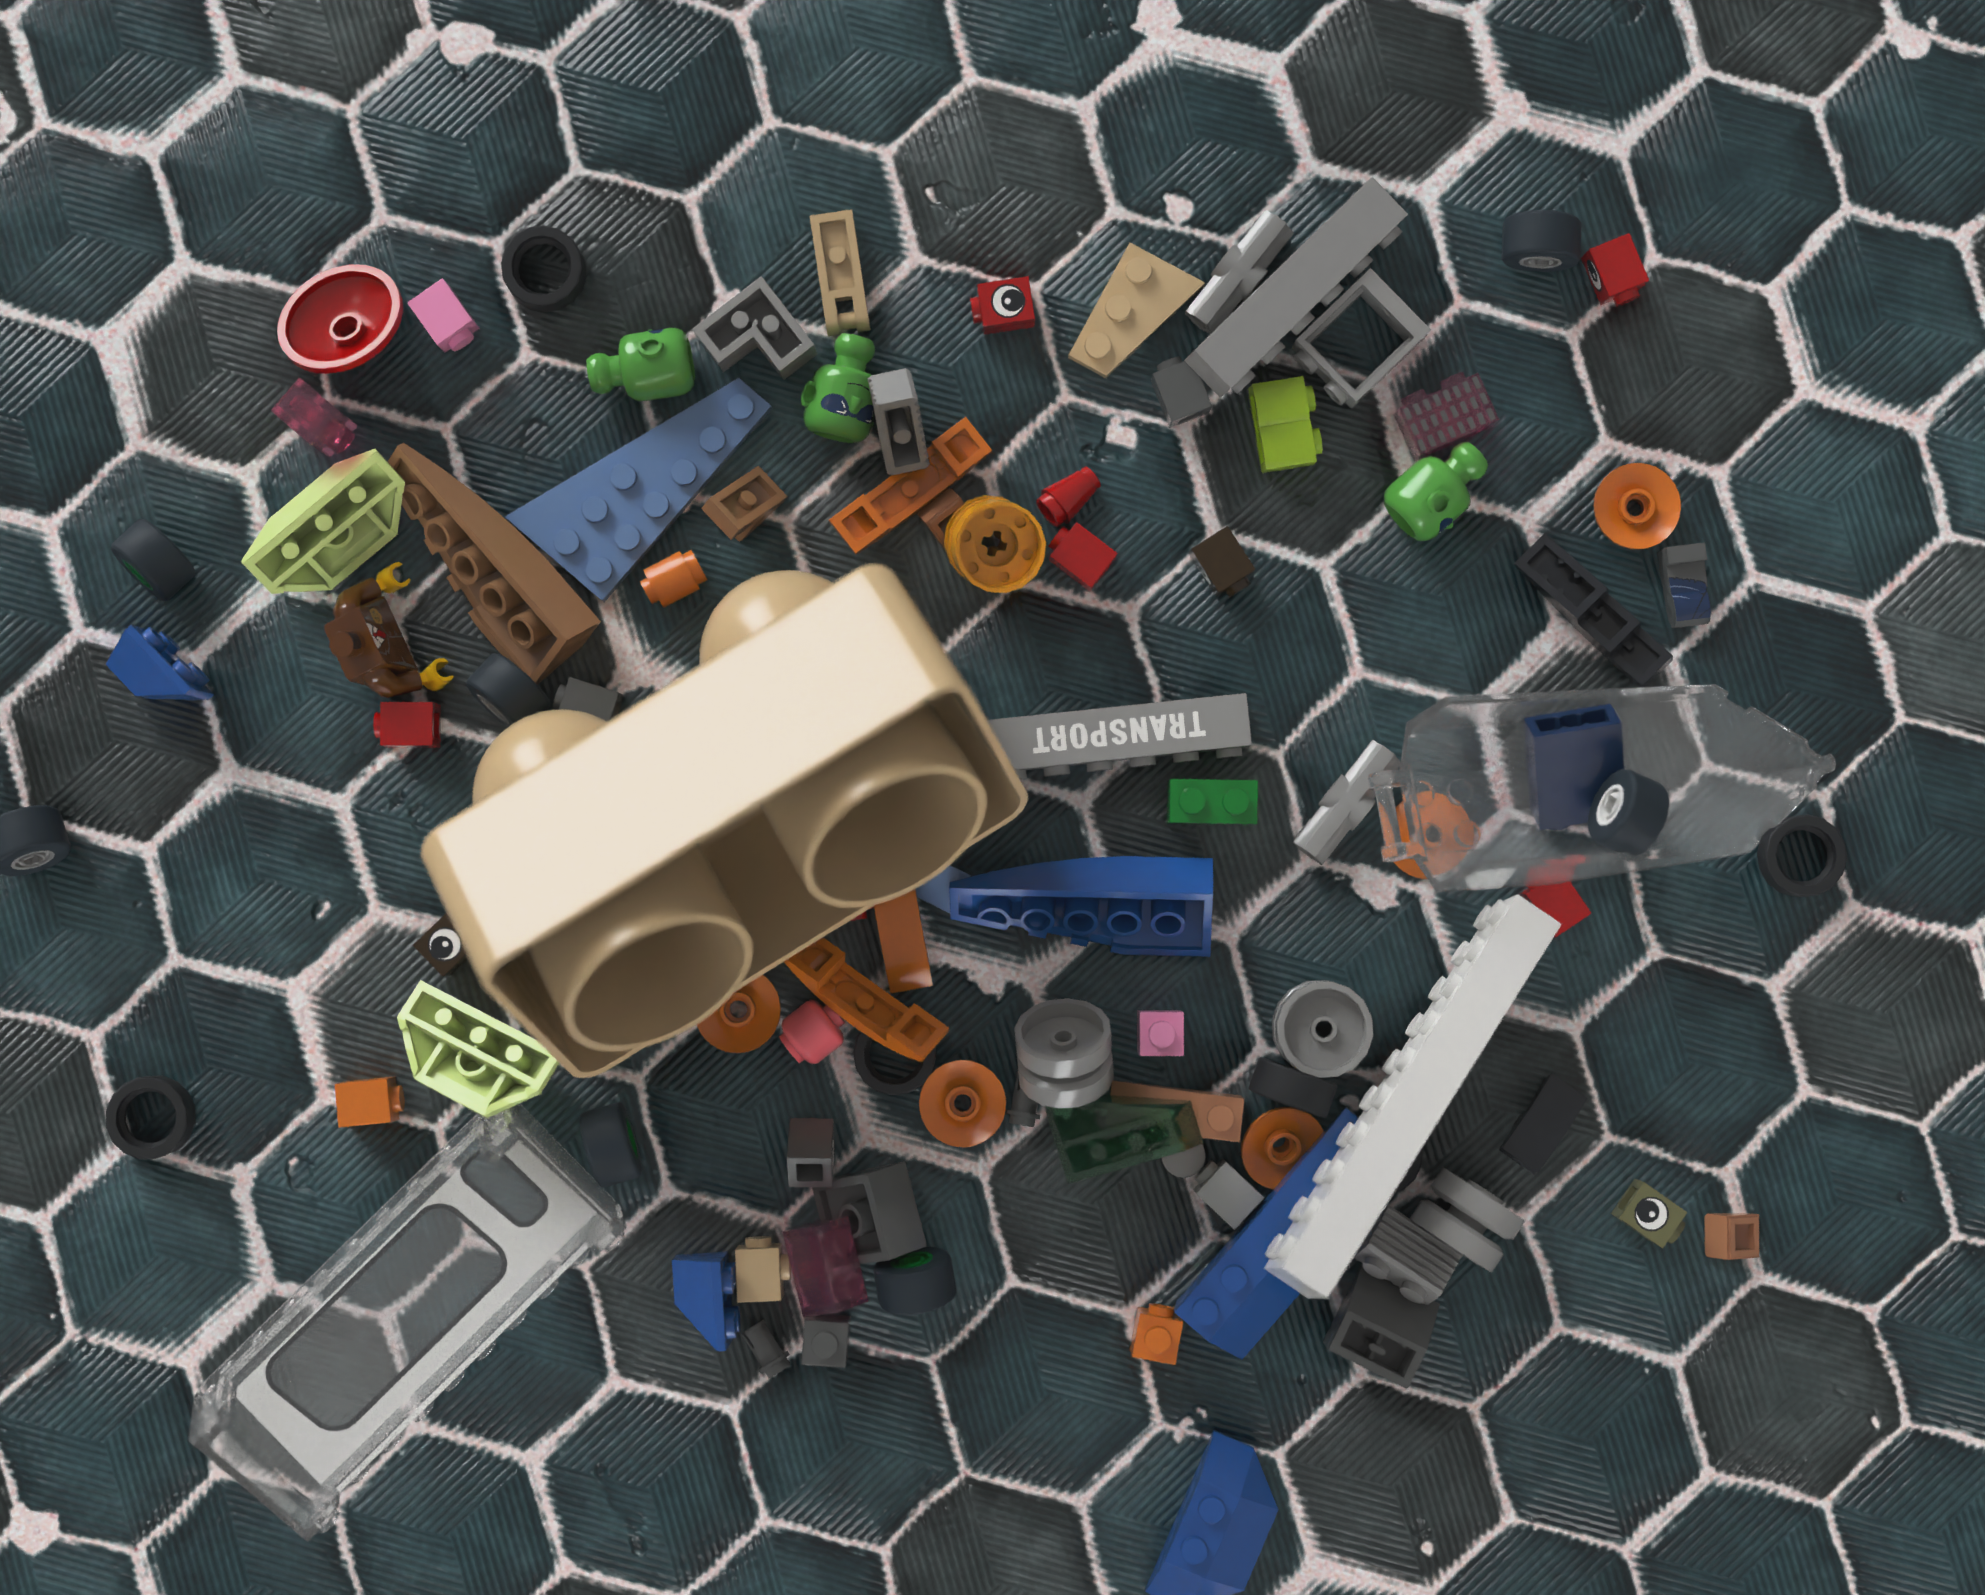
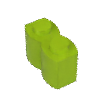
[1248,376,1323,473]

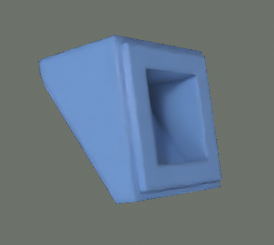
[916,865,971,913]

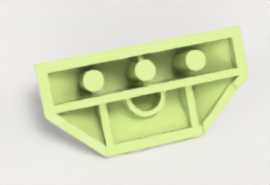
[241,449,405,594]
[397,980,559,1118]

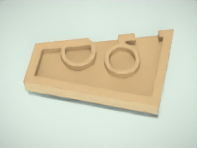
[1068,243,1205,378]

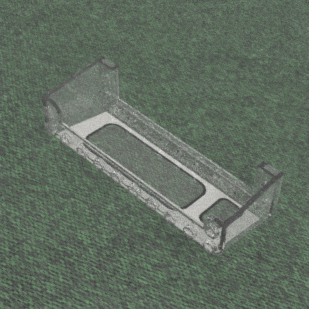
[188,1104,627,1542]

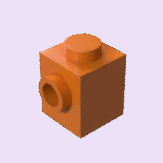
[1130,1303,1183,1365]

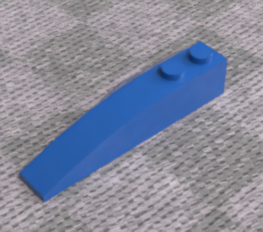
[949,856,1213,957]
[1174,1107,1359,1360]

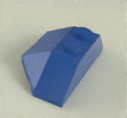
[1145,1430,1278,1595]

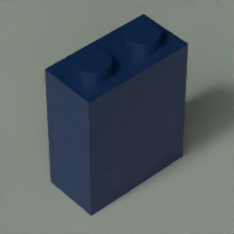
[1524,704,1624,830]

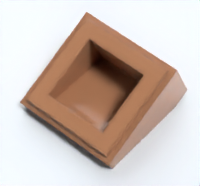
[917,488,964,550]
[1704,1213,1759,1260]

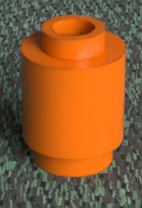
[640,550,707,608]

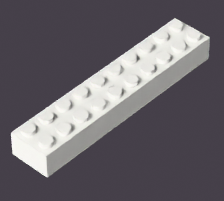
[1264,894,1561,1298]

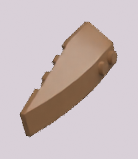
[388,443,601,685]

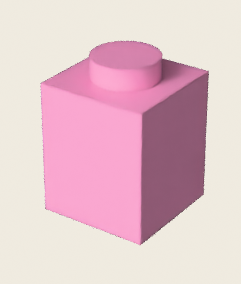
[407,278,480,353]
[1137,1010,1184,1056]

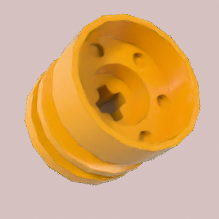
[944,495,1046,593]

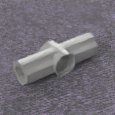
[1185,210,1294,334]
[1292,740,1402,865]

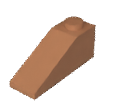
[1107,1080,1245,1142]

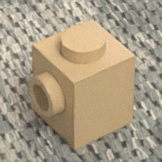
[735,1236,791,1303]

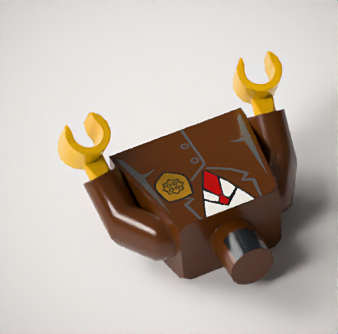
[324,562,454,698]

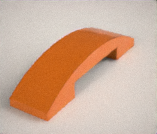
[829,417,992,555]
[874,889,933,993]
[784,937,949,1062]

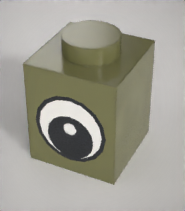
[1610,1178,1688,1248]

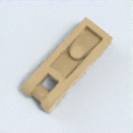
[810,209,870,337]

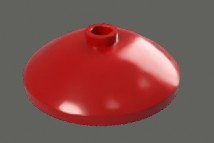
[277,264,403,374]

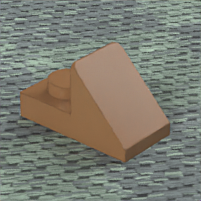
[701,466,788,541]

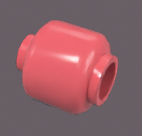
[779,999,846,1064]

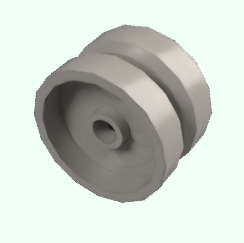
[1272,980,1373,1078]
[1015,998,1114,1108]
[1409,1167,1525,1273]

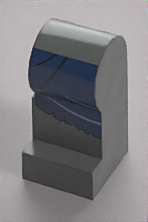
[1657,542,1711,628]

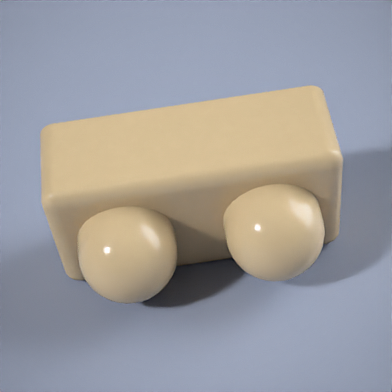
[421,564,1028,1078]

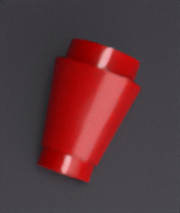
[1036,466,1101,527]

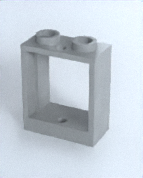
[1292,268,1431,409]

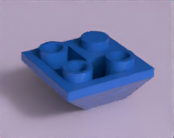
[106,624,214,700]
[672,1251,741,1352]

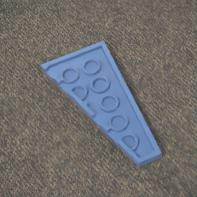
[505,378,773,602]

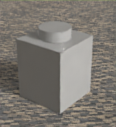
[1193,1158,1264,1230]

